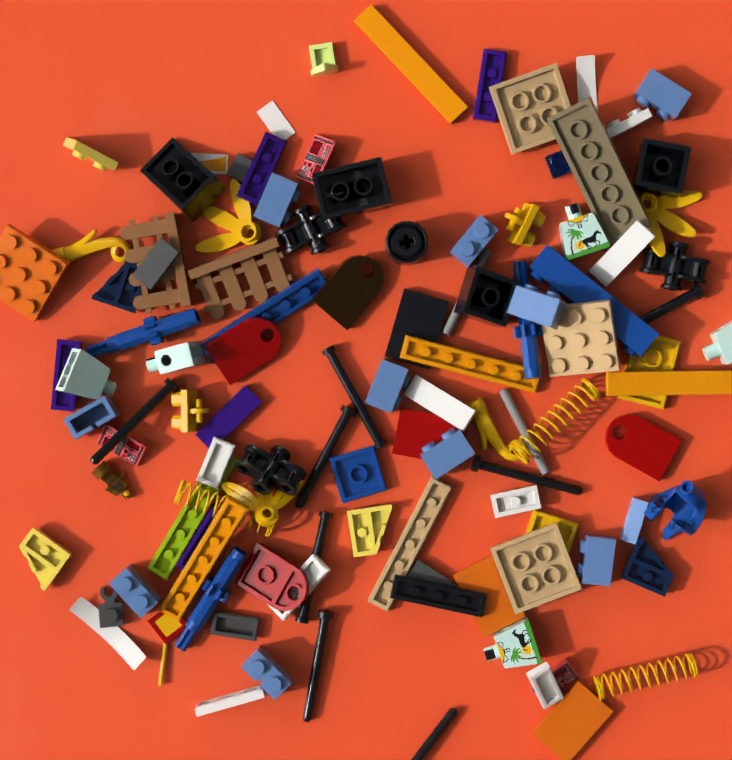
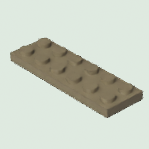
[547,97,652,245]

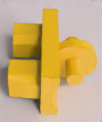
[504,203,546,247]
[171,389,209,432]

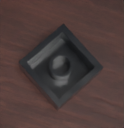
[632,138,691,198]
[454,267,519,327]

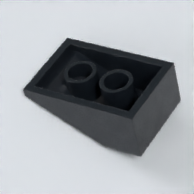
[140,137,226,222]
[312,157,393,220]

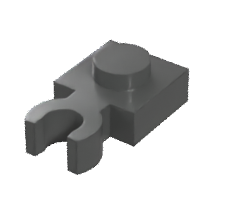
[98,587,124,628]

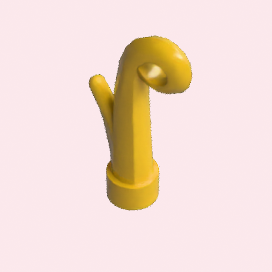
[53,229,131,263]
[467,397,527,461]

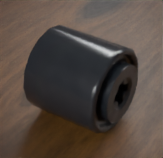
[385,221,428,266]

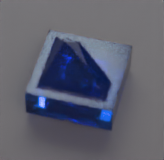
[544,150,572,179]

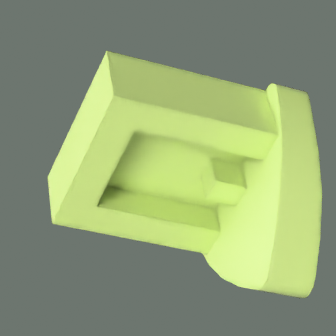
[309,42,339,76]

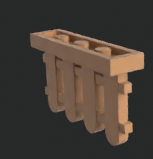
[120,212,192,314]
[188,236,292,319]

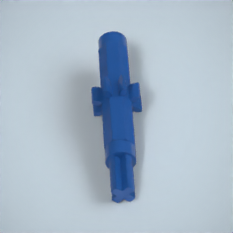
[513,261,543,379]
[86,308,201,358]
[175,546,248,652]

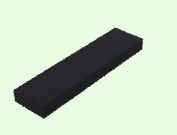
[390,574,487,617]

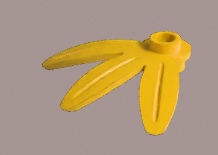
[195,178,262,253]
[639,191,703,257]
[221,480,304,527]

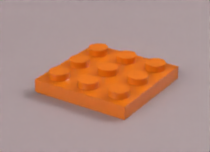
[0,224,70,322]

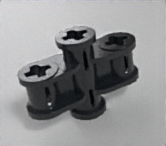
[276,204,347,256]
[639,241,711,292]
[235,445,307,496]

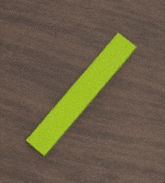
[147,455,239,580]

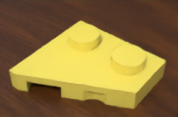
[63,137,118,172]
[347,504,392,557]
[19,526,73,591]

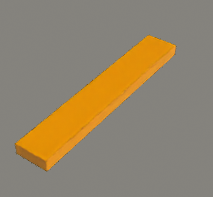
[354,5,468,124]
[399,335,540,393]
[606,370,732,396]
[159,494,249,621]

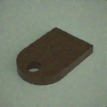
[311,255,383,330]

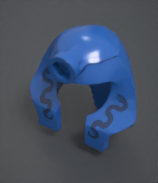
[644,480,707,540]

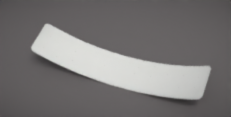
[576,55,598,111]
[70,597,146,670]

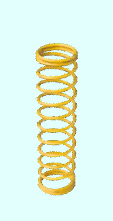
[510,378,601,464]
[174,479,275,537]
[593,652,698,700]

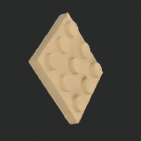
[488,63,571,155]
[541,299,621,377]
[490,522,582,615]

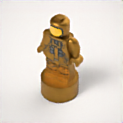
[91,460,132,499]

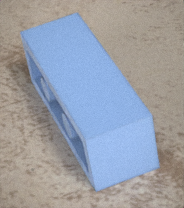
[619,497,649,545]

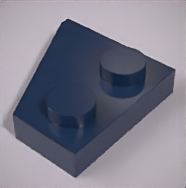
[91,261,142,313]
[620,536,674,597]

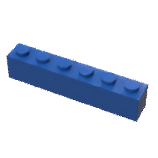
[529,244,659,357]

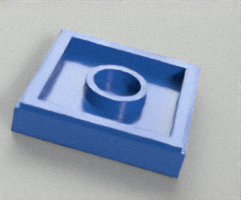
[329,445,387,503]

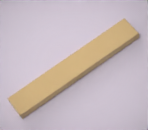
[367,476,452,612]

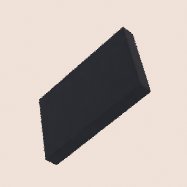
[385,289,449,370]

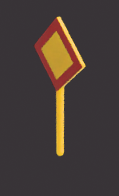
[148,611,186,686]

